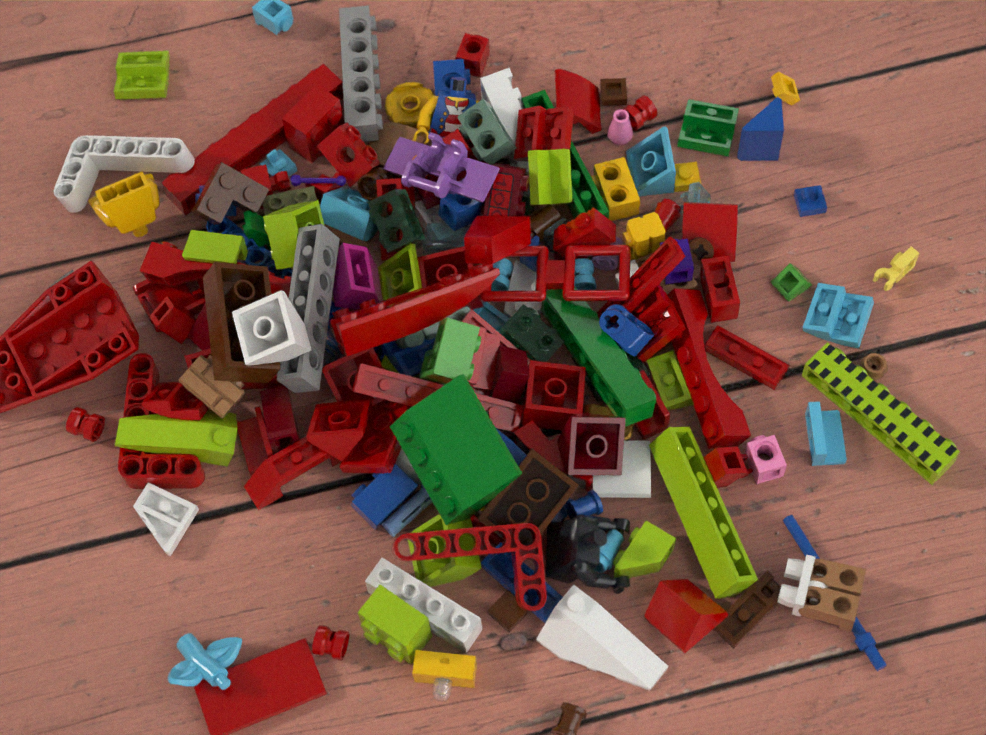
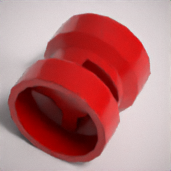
[623,95,658,131]
[66,407,105,442]
[312,625,350,661]

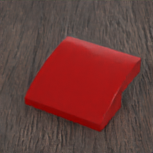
[555,69,601,134]
[514,105,574,162]
[682,202,738,262]
[631,284,686,362]
[142,381,210,420]

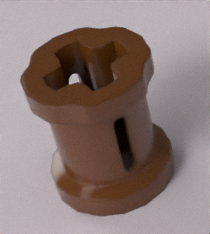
[551,702,587,735]

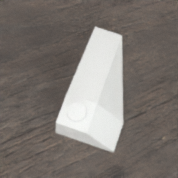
[536,585,668,691]

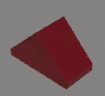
[489,345,530,404]

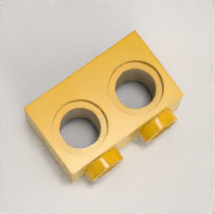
[591,157,640,221]

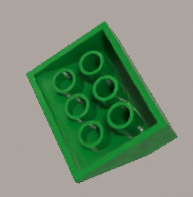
[390,374,522,525]

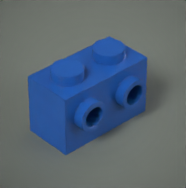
[351,463,418,530]

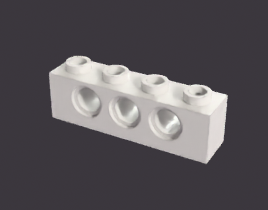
[365,558,483,653]

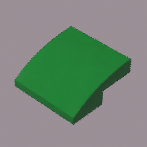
[677,99,739,157]

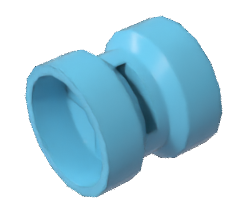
[491,258,513,291]
[574,258,596,290]

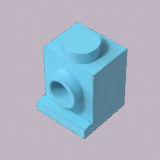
[252,0,293,35]

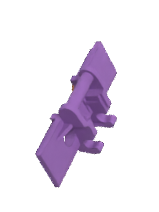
[383,133,500,203]

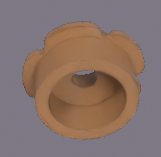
[860,353,888,380]

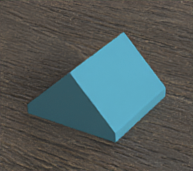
[626,126,676,196]

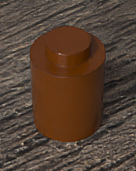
[530,204,564,243]

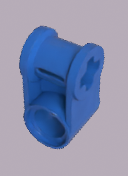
[599,304,654,356]

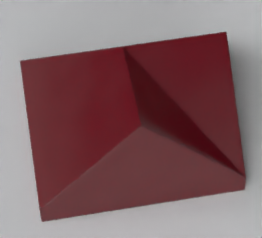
[557,413,626,475]

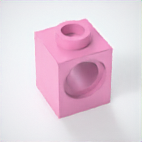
[745,435,787,484]

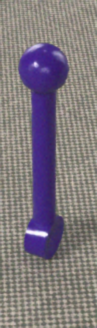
[290,175,346,186]

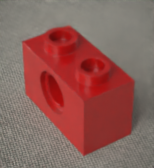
[317,122,380,187]

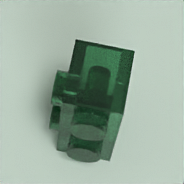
[498,304,564,362]

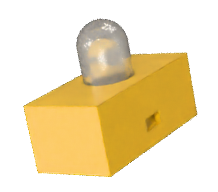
[412,650,477,702]

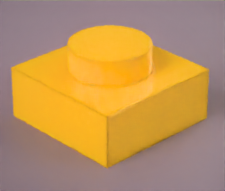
[771,71,800,106]
[674,161,701,192]

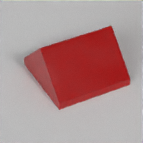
[306,399,372,462]
[644,579,729,654]

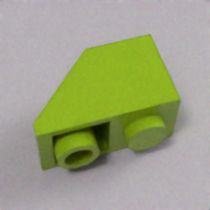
[613,521,676,578]

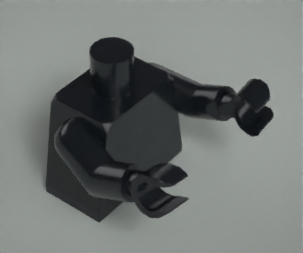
[546,514,630,594]

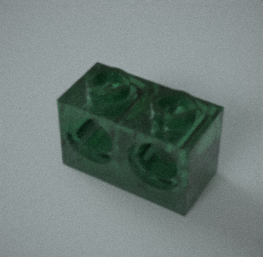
[368,189,425,253]

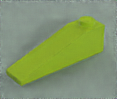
[115,409,237,467]

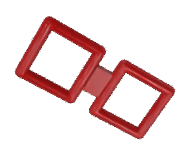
[480,245,631,302]

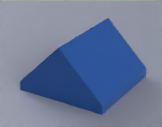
[737,96,784,161]

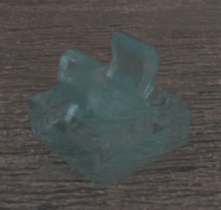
[680,182,711,213]

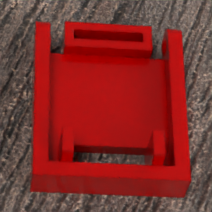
[133,279,205,332]

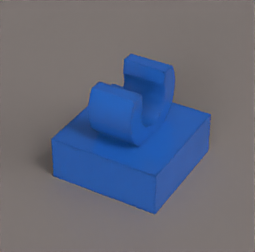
[794,185,827,217]

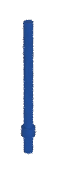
[783,515,887,671]

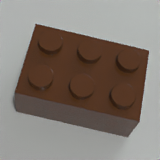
[478,449,579,546]

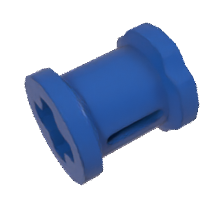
[565,490,603,520]

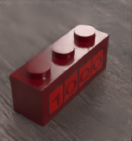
[483,163,530,216]

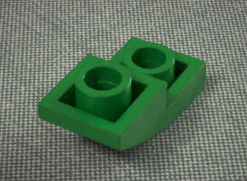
[242,210,271,252]

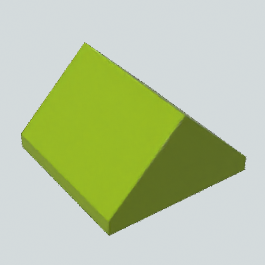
[377,243,422,300]

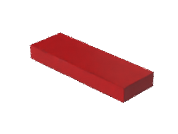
[704,325,790,390]

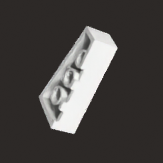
[480,68,530,185]

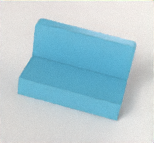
[805,402,847,466]

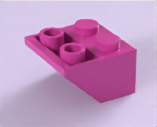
[333,243,383,310]

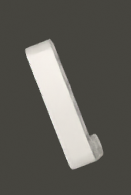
[54,135,195,213]

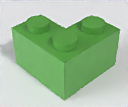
[419,317,481,385]

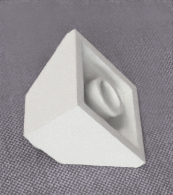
[232,290,311,366]

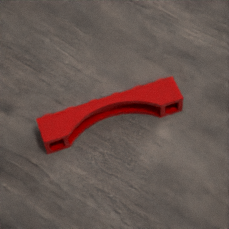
[139,241,292,299]
[668,288,751,449]

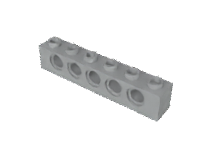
[339,6,383,142]
[277,224,340,393]

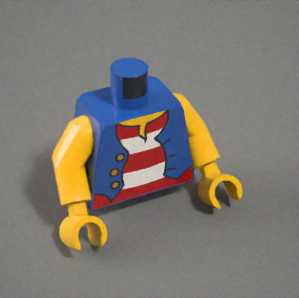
[412,77,494,148]

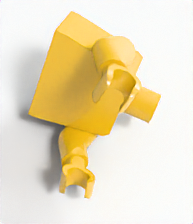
[88,171,160,237]

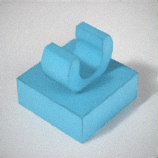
[260,149,298,177]

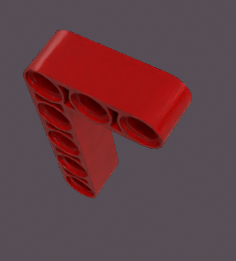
[118,353,205,489]
[392,523,547,611]

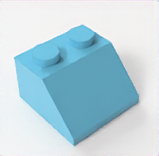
[320,185,379,242]

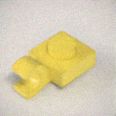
[873,247,919,291]

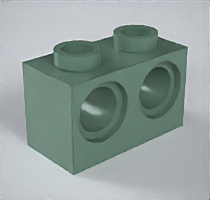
[457,99,517,165]

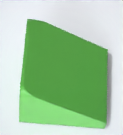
[771,263,813,302]

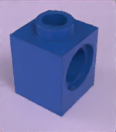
[438,193,482,231]

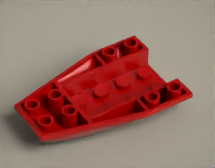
[0,260,139,413]
[328,264,500,356]

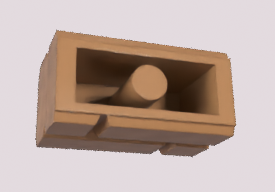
[178,355,245,419]

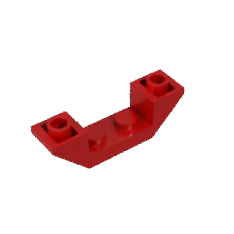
[244,436,341,511]

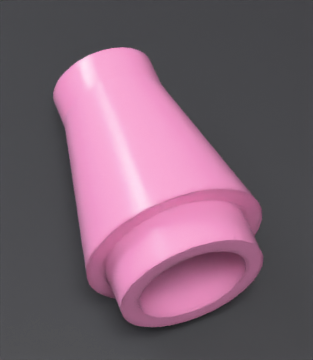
[607,109,633,145]

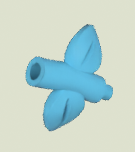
[168,633,242,690]

